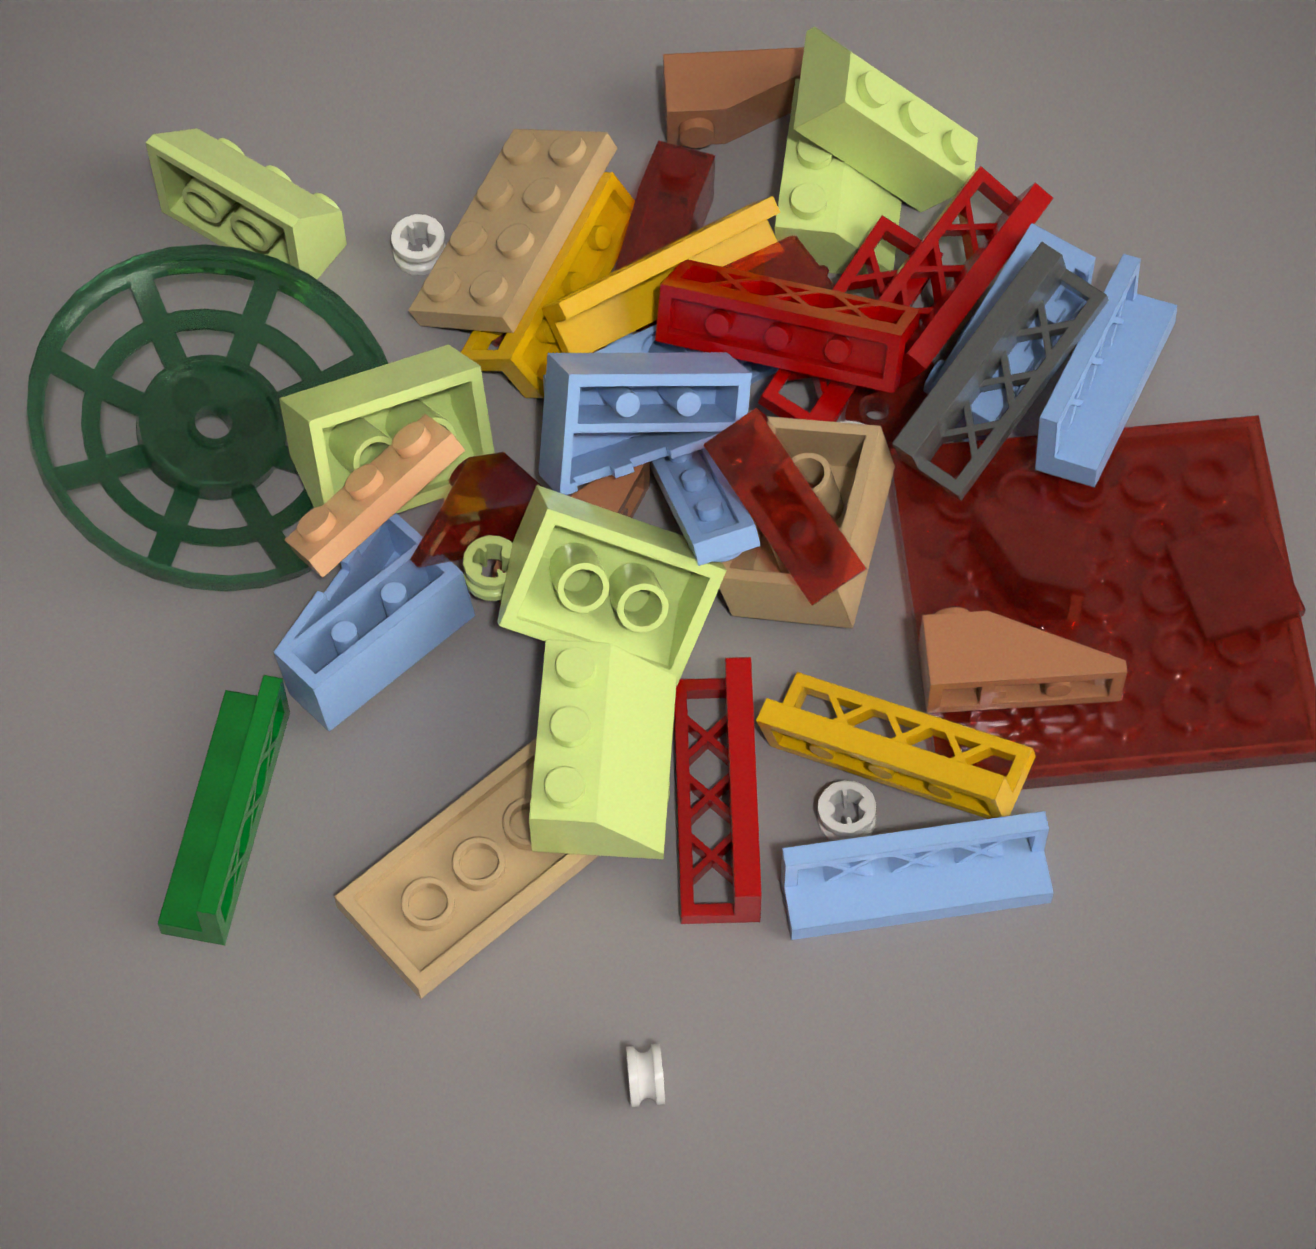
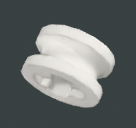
[391,214,446,276]
[818,780,876,841]
[626,1044,665,1107]

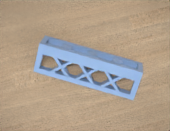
[1035,254,1178,487]
[780,811,1054,940]

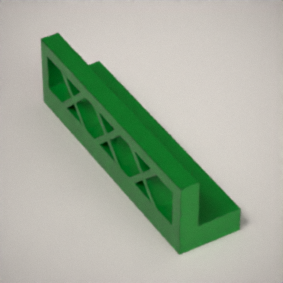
[158,675,290,946]

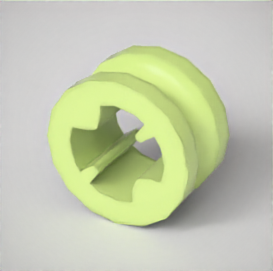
[463,535,513,601]

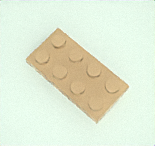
[408,129,617,333]
[334,737,598,999]

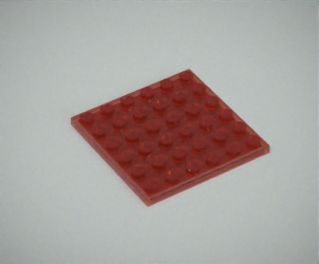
[889,415,1316,790]

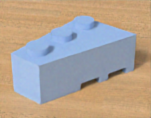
[923,223,1096,449]
[538,352,752,495]
[274,513,475,732]

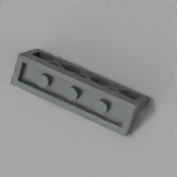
[892,242,1109,501]

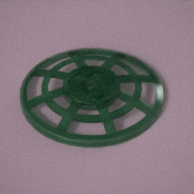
[25,244,388,592]

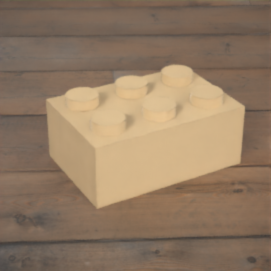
[719,416,895,628]

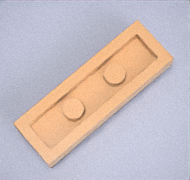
[284,414,465,578]

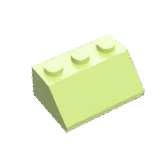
[794,26,978,212]
[773,79,902,275]
[145,128,347,295]
[279,344,499,513]
[497,485,727,685]
[529,639,677,859]

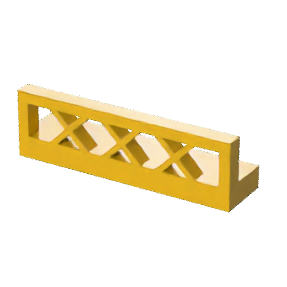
[461,172,643,398]
[541,196,784,353]
[756,672,1036,819]

